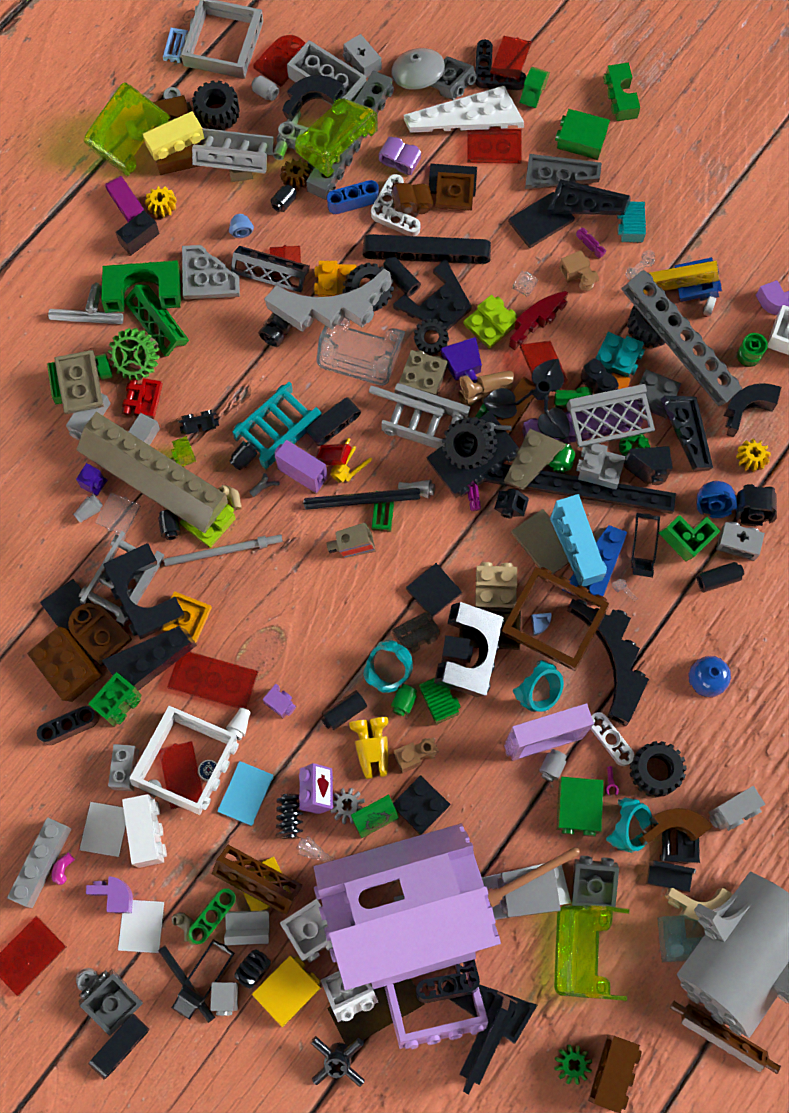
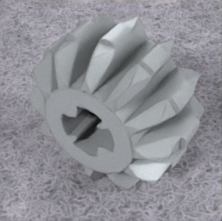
[330,788,365,824]

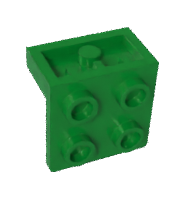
[88,672,142,727]

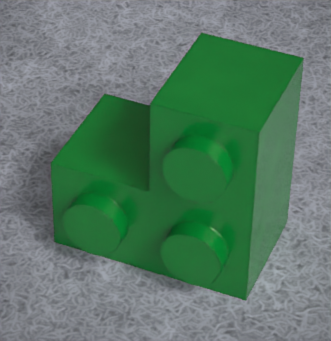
[659,515,720,562]

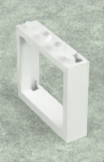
[130,706,239,815]

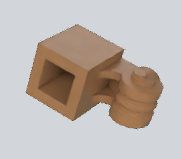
[559,250,599,292]
[394,738,439,773]

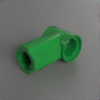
[554,387,593,408]

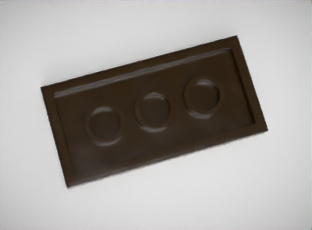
[327,978,425,1046]

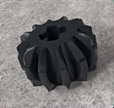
[234,949,271,989]

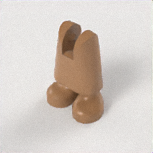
[458,371,514,406]

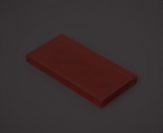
[167,651,259,709]

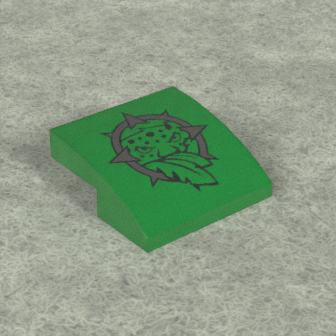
[351,794,399,839]

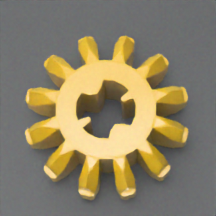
[145,186,177,218]
[736,438,771,473]

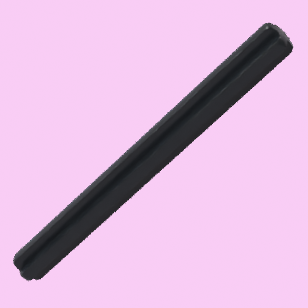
[303,488,421,510]

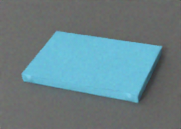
[217,761,274,826]

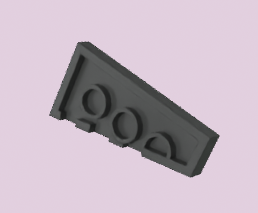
[525,154,602,189]

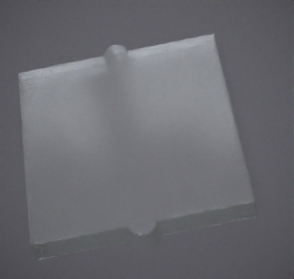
[95,493,140,535]

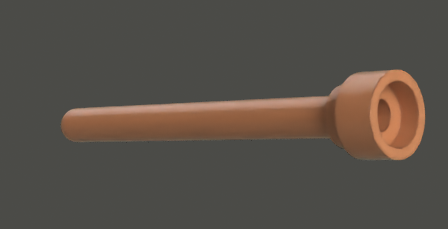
[488,848,580,907]

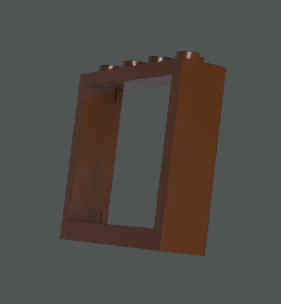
[501,567,609,671]

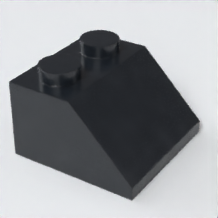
[624,446,673,485]

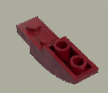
[509,291,568,350]

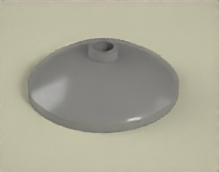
[392,48,445,89]

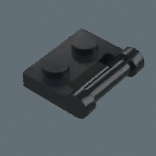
[660,829,700,863]

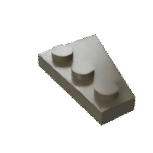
[504,429,566,490]

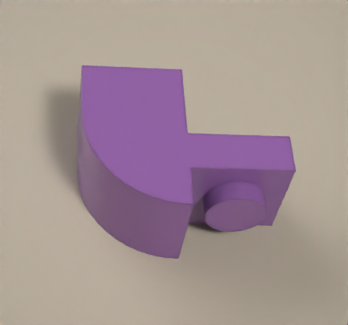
[756,280,789,315]
[86,876,133,913]

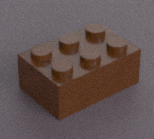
[27,627,103,702]
[588,1034,642,1113]

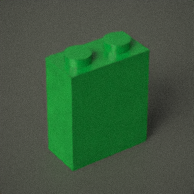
[555,108,610,160]
[556,777,604,837]

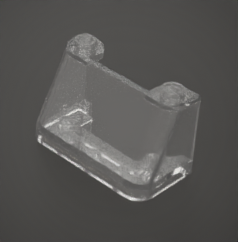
[316,316,405,386]

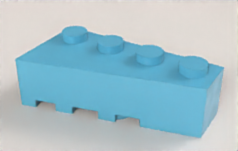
[550,494,607,587]

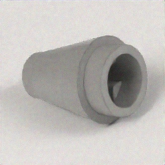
[73,494,103,523]

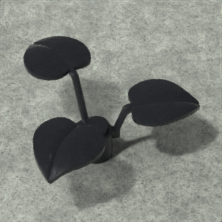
[483,358,570,439]

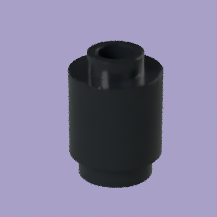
[271,184,297,212]
[229,441,258,470]
[158,510,181,540]

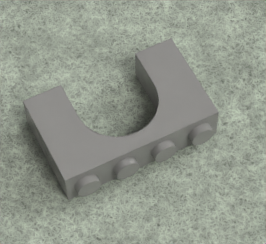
[66,394,160,445]

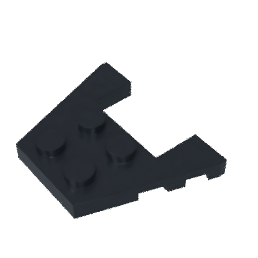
[393,259,472,331]

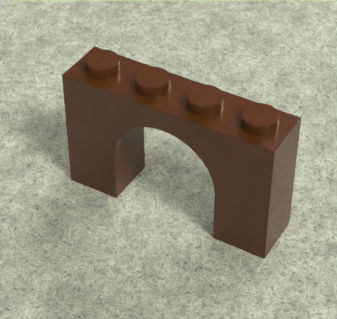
[142,95,200,175]

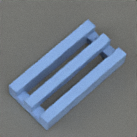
[163,28,188,63]

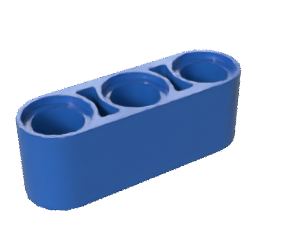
[327,180,379,214]

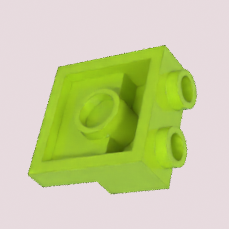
[463,294,517,349]
[179,504,236,548]

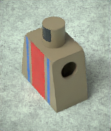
[327,523,376,558]

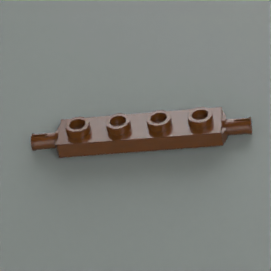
[670,1000,781,1074]

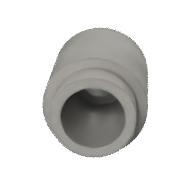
[251,75,279,101]
[539,749,567,782]

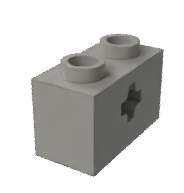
[343,34,382,79]
[716,522,765,561]
[108,744,139,791]
[211,982,239,1016]

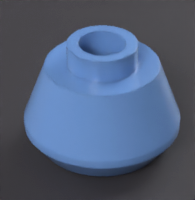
[229,214,254,238]

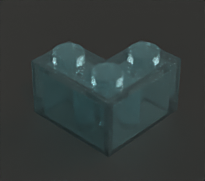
[657,916,703,962]

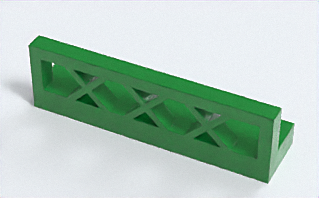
[124,285,189,356]

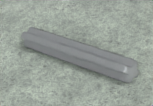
[48,309,124,324]

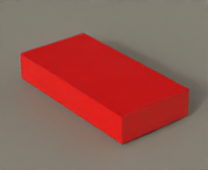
[316,444,352,465]

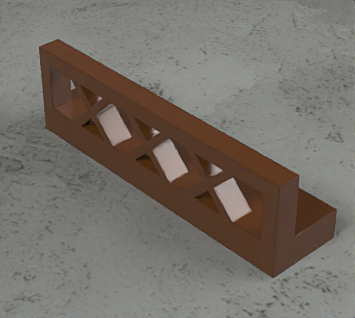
[211,844,302,915]

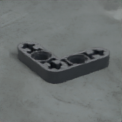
[475,39,526,90]
[416,959,480,1003]

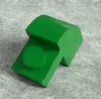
[519,66,550,108]

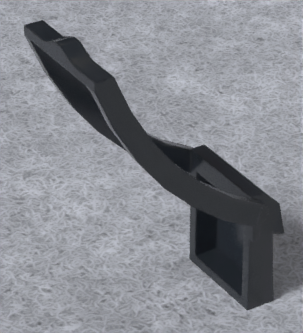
[631,513,660,578]
[171,939,235,1020]

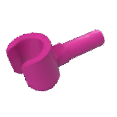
[605,766,619,795]

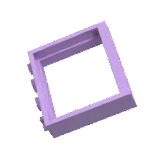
[504,703,594,761]
[384,961,488,1049]

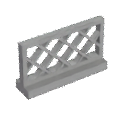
[566,384,655,448]

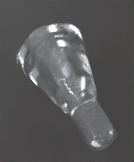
[296,836,335,863]

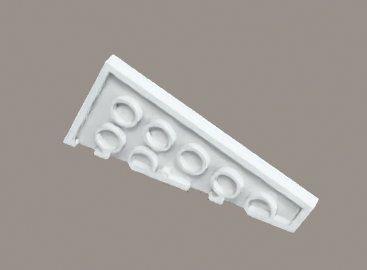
[404,86,524,133]

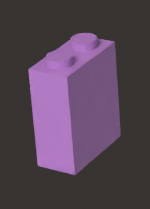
[275,440,327,494]

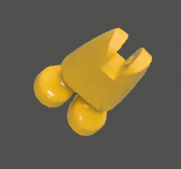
[349,717,389,779]

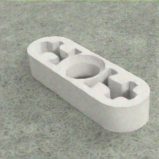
[591,712,634,766]

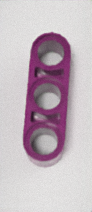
[105,176,144,222]

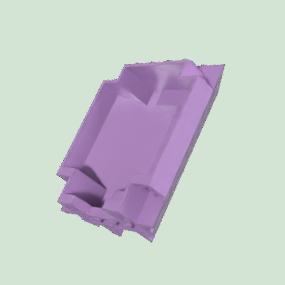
[313,823,501,990]

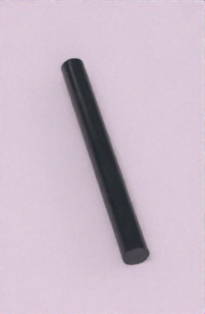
[158,946,215,1023]

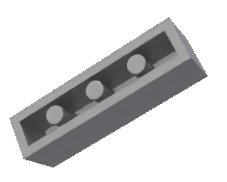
[7,817,72,908]

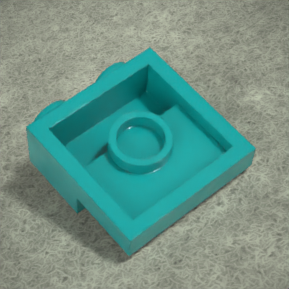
[595,332,646,378]

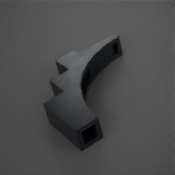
[567,599,649,726]

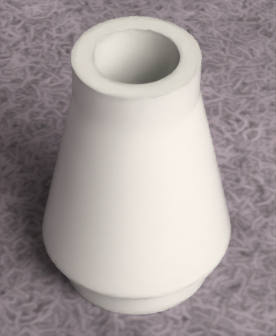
[226,708,251,740]

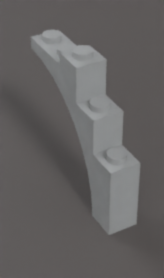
[264,269,392,332]

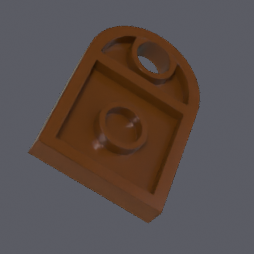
[69,603,132,667]

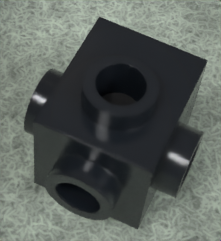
[494,489,529,519]

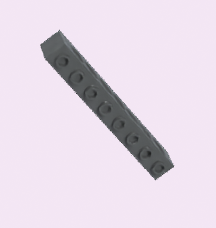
[306,70,394,200]
[621,269,742,406]

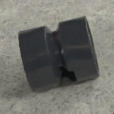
[258,312,293,347]

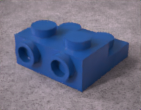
[675,257,722,302]

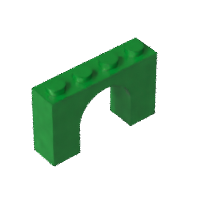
[101,260,181,313]

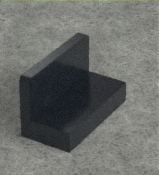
[646,861,696,892]

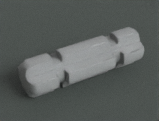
[85,283,102,314]

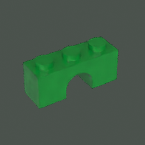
[603,62,641,121]

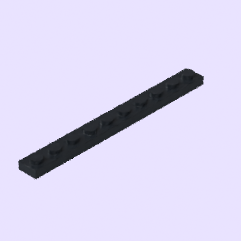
[484,464,676,514]

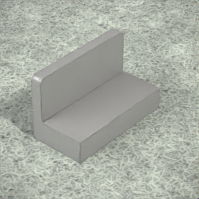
[224,910,270,945]

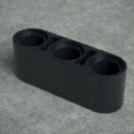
[306,397,361,446]
[37,706,99,745]
[88,1014,150,1080]

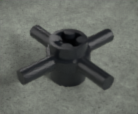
[310,1036,365,1087]

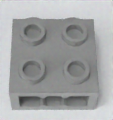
[708,786,765,831]

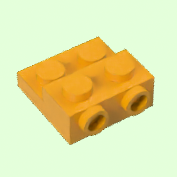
[314,261,356,297]

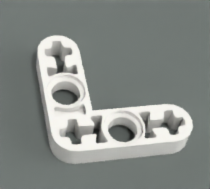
[371,174,421,236]

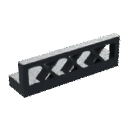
[231,246,310,293]

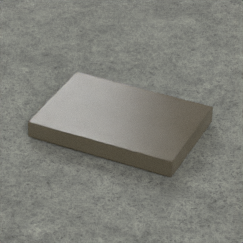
[54,350,104,414]
[511,509,569,575]

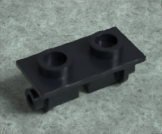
[178,410,219,435]

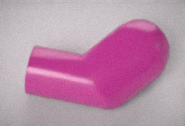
[51,852,75,885]

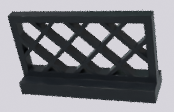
[459,991,517,1095]

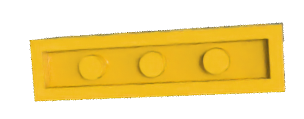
[643,260,719,294]

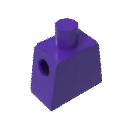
[441,337,482,383]

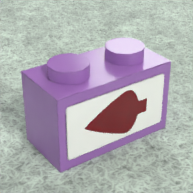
[299,763,333,814]

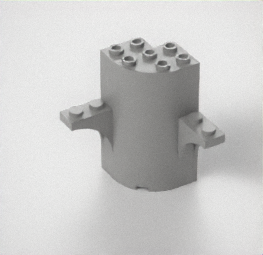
[676,871,789,1038]

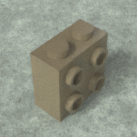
[399,350,447,396]

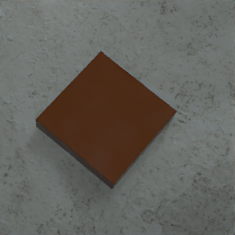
[435,172,474,211]

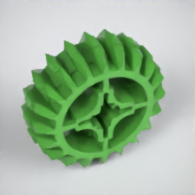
[108,328,160,380]

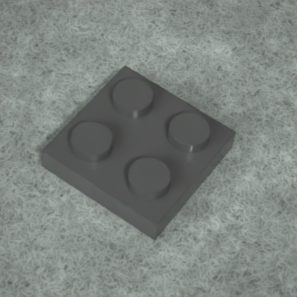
[635,369,682,419]

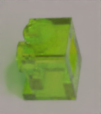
[171,436,196,467]

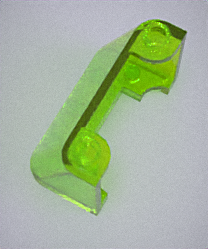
[84,82,170,176]
[295,98,378,177]

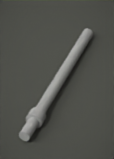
[164,534,283,566]

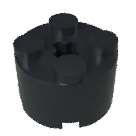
[736,484,777,526]

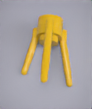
[330,438,372,483]

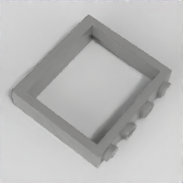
[180,0,264,79]

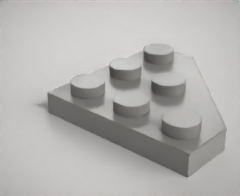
[182,245,240,299]

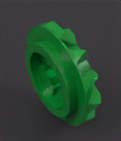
[619,434,650,458]

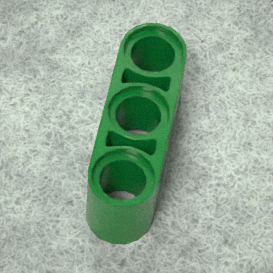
[186,889,236,945]

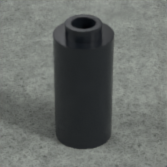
[383,257,421,297]
[696,562,744,593]
[321,690,368,730]

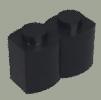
[581,358,619,394]

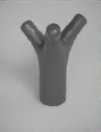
[249,473,280,497]

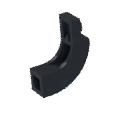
[282,75,346,121]
[723,383,782,437]

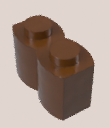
[391,183,433,214]

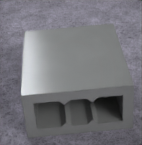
[498,868,561,918]

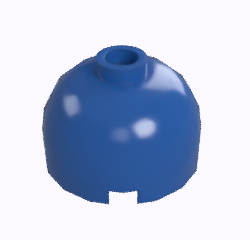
[696,481,737,518]
[688,656,731,697]

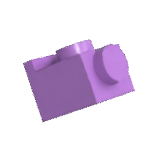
[263,684,296,718]

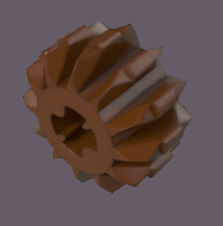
[280,159,311,191]

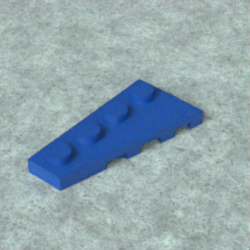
[562,525,627,596]

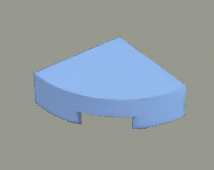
[531,613,552,636]

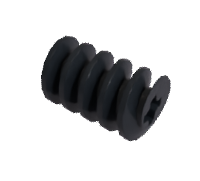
[276,794,303,839]

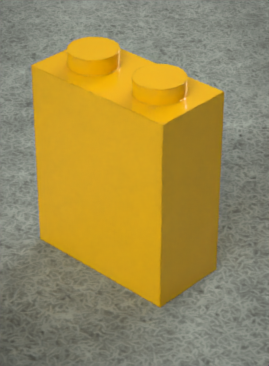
[252,955,321,1027]

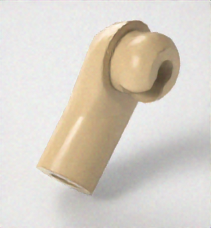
[218,485,242,510]

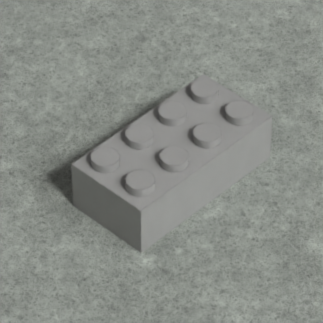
[287,40,366,114]

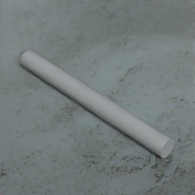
[369,385,444,417]

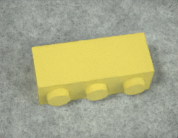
[143,111,204,161]

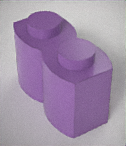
[379,137,421,175]

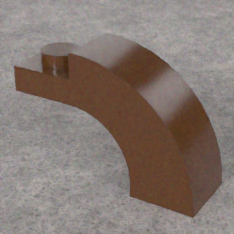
[638,808,713,846]

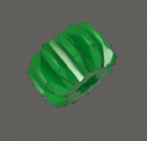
[554,1045,592,1085]

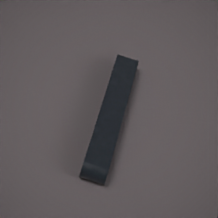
[362,234,491,264]

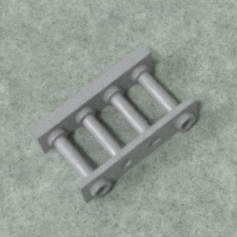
[192,128,273,173]
[382,383,470,449]
[79,531,164,627]

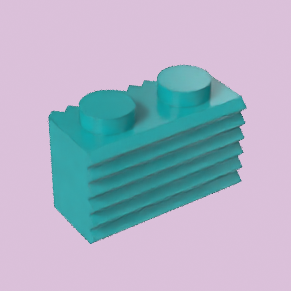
[617,201,646,243]

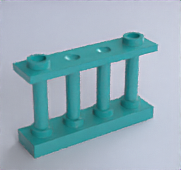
[232,382,322,469]

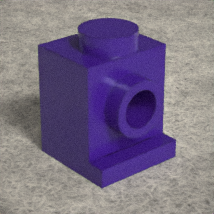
[76,463,108,496]

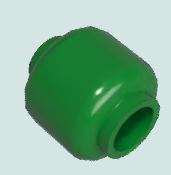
[548,444,575,473]

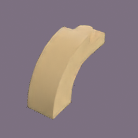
[664,888,733,921]

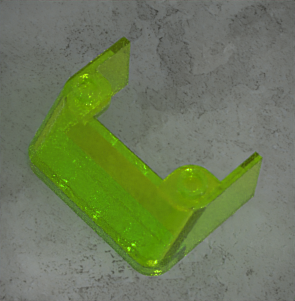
[554,905,630,1001]

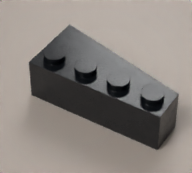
[102,626,197,691]

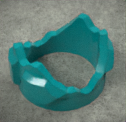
[363,640,413,693]
[513,660,564,712]
[606,797,652,853]

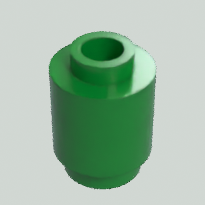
[390,684,417,717]

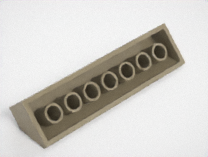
[76,412,228,533]

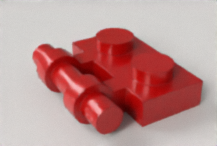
[122,377,163,419]

